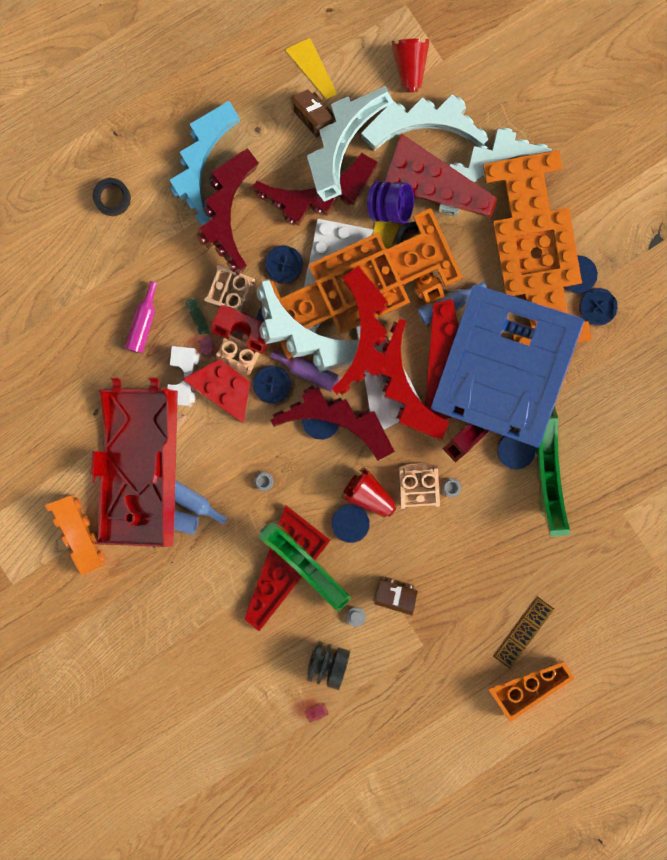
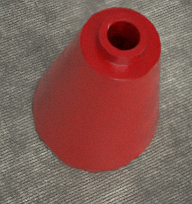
[391,38,429,93]
[342,467,396,518]

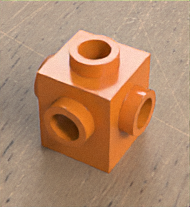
[414,272,445,306]

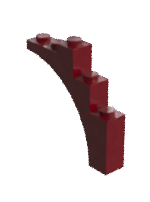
[197,148,259,275]
[253,152,378,226]
[270,386,395,461]
[442,423,490,463]

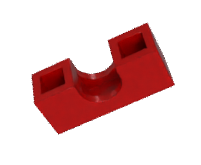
[211,305,269,355]

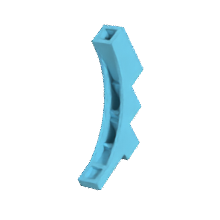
[170,101,240,226]

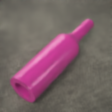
[125,281,157,354]

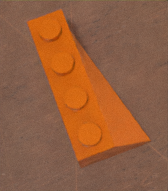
[45,495,106,576]
[488,659,575,722]

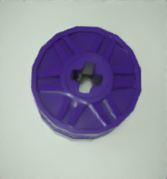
[367,181,414,224]

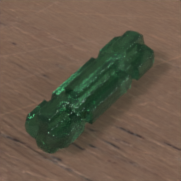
[186,298,210,335]

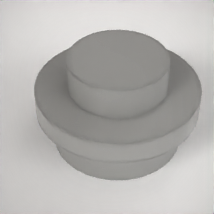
[254,472,274,491]
[442,478,461,498]
[347,607,366,627]

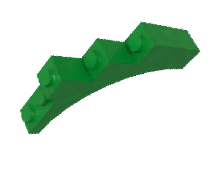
[535,406,570,537]
[258,522,352,612]

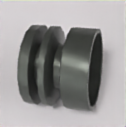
[307,641,350,690]

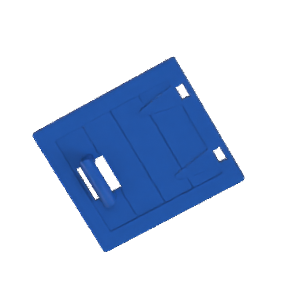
[431,284,584,447]

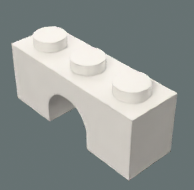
[167,346,200,407]

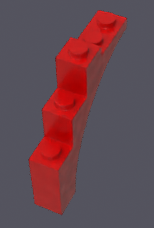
[331,265,388,395]
[378,318,449,441]

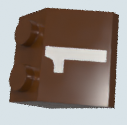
[290,89,334,138]
[373,577,418,616]

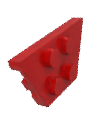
[182,359,250,423]

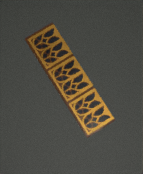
[493,596,554,669]

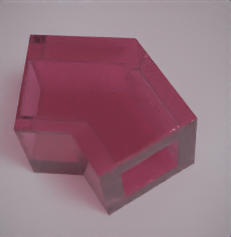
[198,335,216,357]
[305,703,329,723]

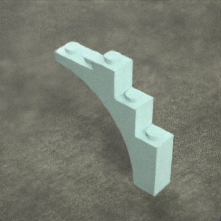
[307,86,393,201]
[361,94,488,151]
[438,128,552,217]
[257,280,359,372]

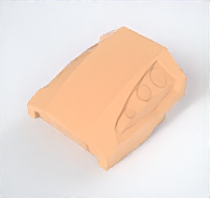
[204,265,256,314]
[216,330,260,374]
[399,463,440,509]

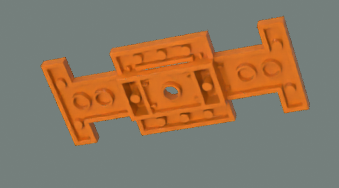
[483,150,592,346]
[256,208,463,359]

